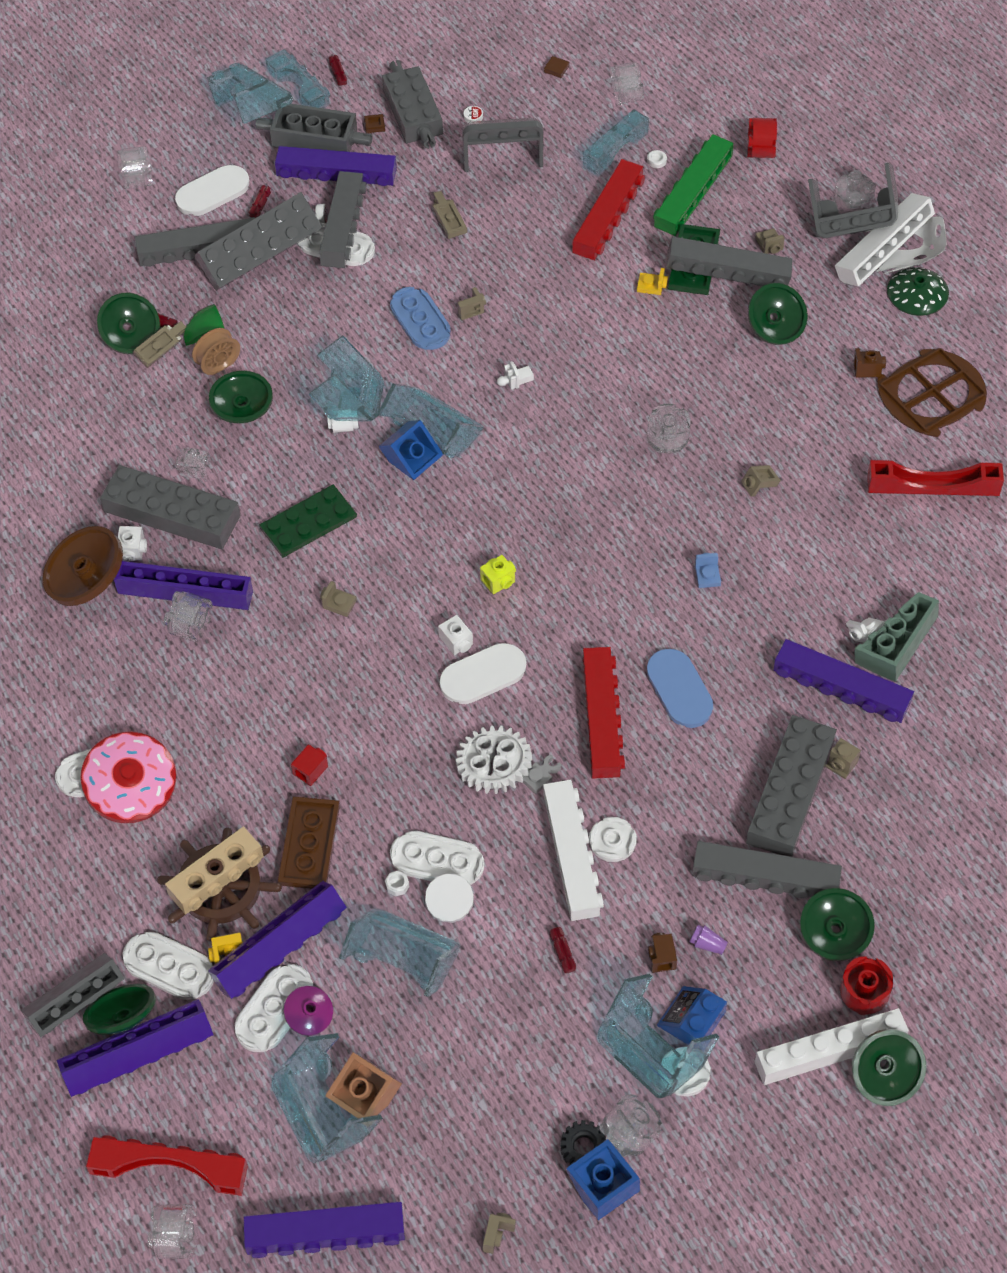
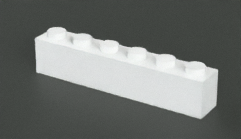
[835,193,935,287]
[543,780,604,921]
[755,1008,909,1085]

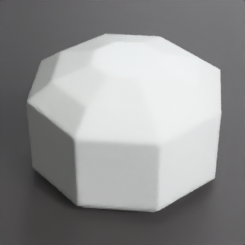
[385,870,409,896]

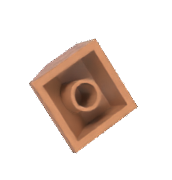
[325,1052,402,1124]

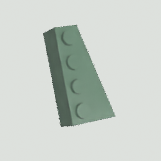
[855,592,939,682]

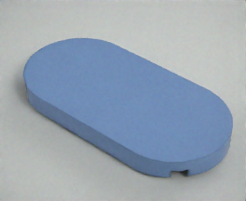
[390,287,451,350]
[647,649,713,728]

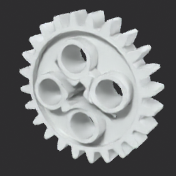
[456,726,532,794]

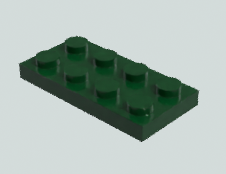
[668,224,721,295]
[259,484,357,558]

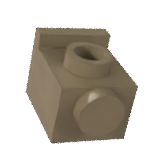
[825,738,861,779]

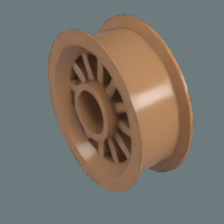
[192,328,240,375]

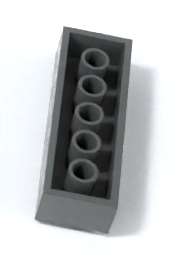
[195,192,322,291]
[100,465,241,550]
[746,715,837,857]

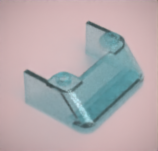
[309,335,384,422]
[377,383,484,458]
[339,909,460,997]
[598,974,720,1098]
[271,1033,383,1163]

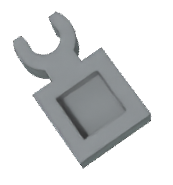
[522,755,561,794]

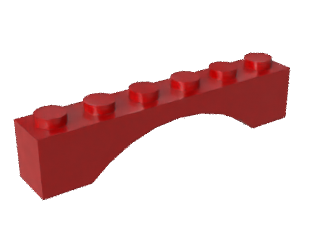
[867,460,1004,496]
[86,1135,248,1196]

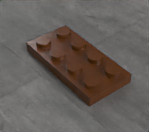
[278,796,340,889]

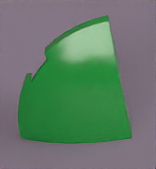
[184,304,225,346]

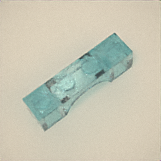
[265,49,330,108]
[583,109,649,177]

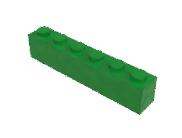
[653,134,734,236]

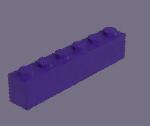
[275,146,397,186]
[114,561,253,610]
[773,639,914,723]
[208,881,347,999]
[56,999,214,1097]
[244,1202,405,1258]

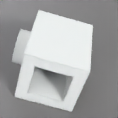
[438,615,473,655]

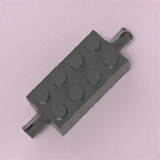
[382,60,443,149]
[256,102,373,152]

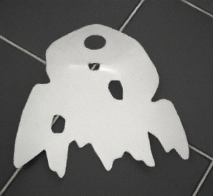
[866,217,947,274]

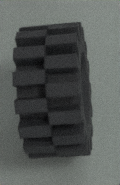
[561,1120,606,1166]

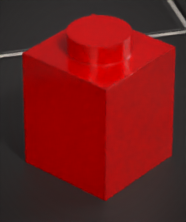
[291,744,328,786]

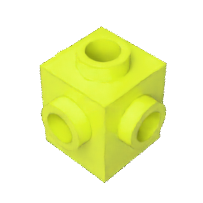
[480,555,516,595]

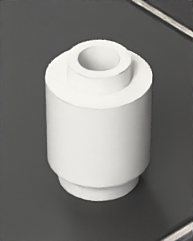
[327,410,359,433]

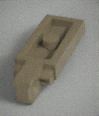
[433,191,467,239]
[133,321,186,368]

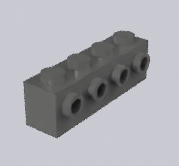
[20,953,125,1037]

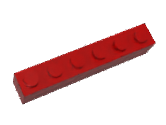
[572,159,645,261]
[583,647,625,779]

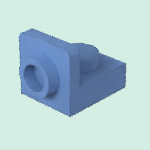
[695,553,721,588]

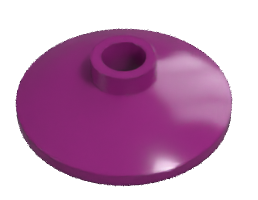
[283,986,333,1036]

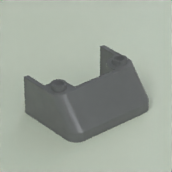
[462,118,543,172]
[808,163,898,239]

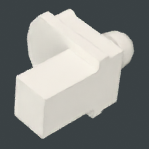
[497,361,534,389]

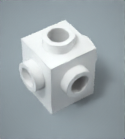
[118,526,147,562]

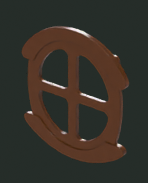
[877,348,987,437]

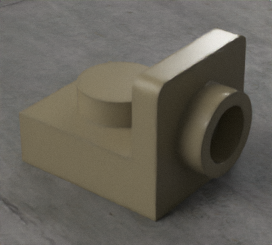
[755,228,785,254]
[457,287,486,321]
[741,465,781,496]
[320,581,357,617]
[483,1213,516,1254]

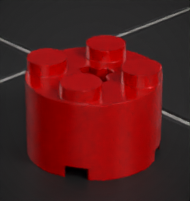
[747,117,777,158]
[840,956,893,1015]

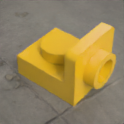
[637,268,668,295]
[208,933,243,964]

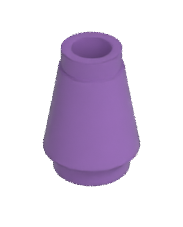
[689,925,728,955]

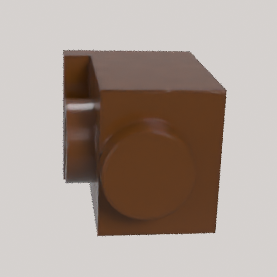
[853,348,886,378]
[648,933,677,973]

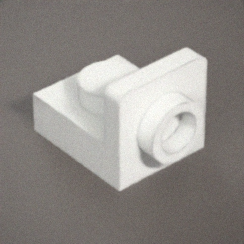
[846,618,884,643]

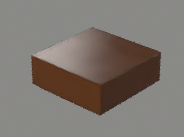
[544,56,570,78]
[364,114,385,133]

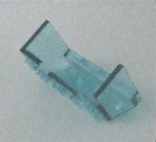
[207,63,293,124]

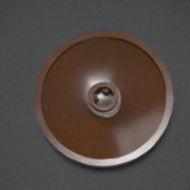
[42,526,123,606]

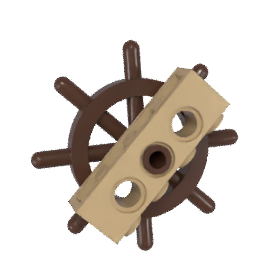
[157,826,282,942]

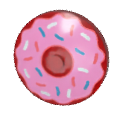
[81,732,176,823]

